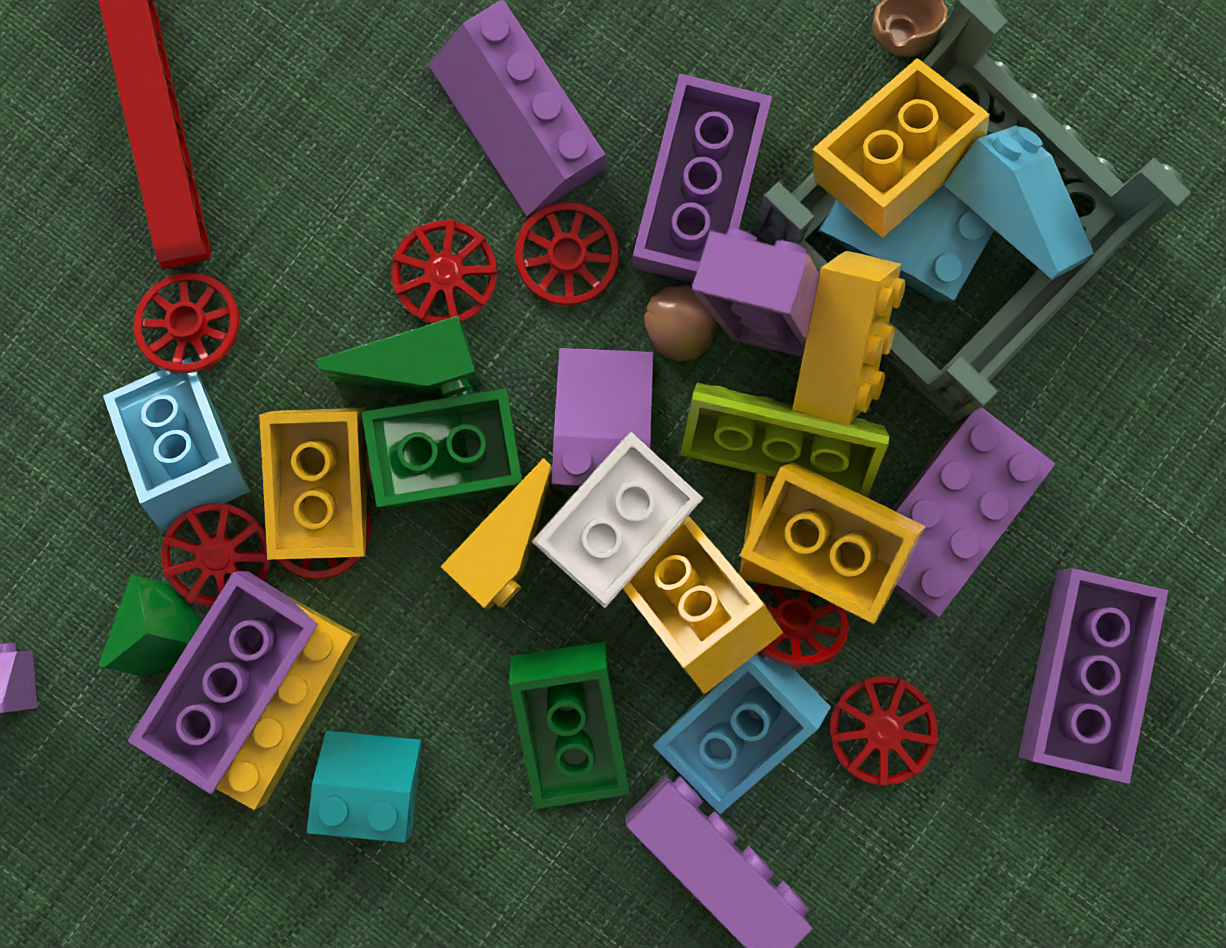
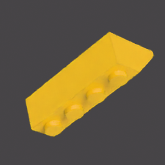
[216,593,360,810]

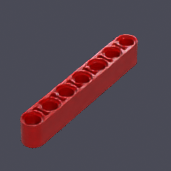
[99,0,211,270]

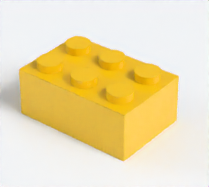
[813,58,989,238]
[792,250,905,425]
[623,515,783,694]

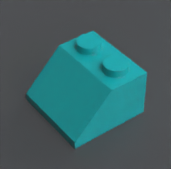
[307,730,422,843]

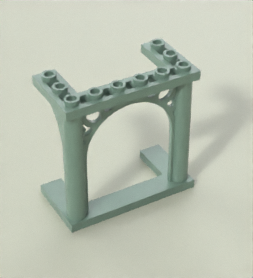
[752,0,1191,424]

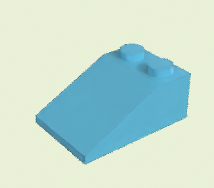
[943,125,1094,280]
[819,185,995,302]
[103,357,250,532]
[653,653,831,814]

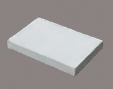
[531,432,703,608]

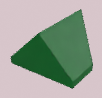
[99,573,202,677]

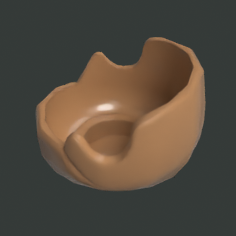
[872,0,948,57]
[644,285,717,362]

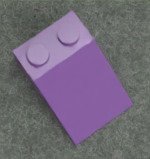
[552,348,653,490]

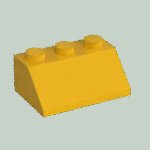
[740,462,926,624]

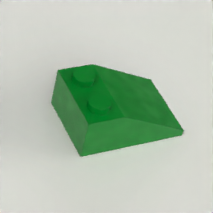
[316,316,482,399]
[361,388,522,509]
[509,641,630,809]

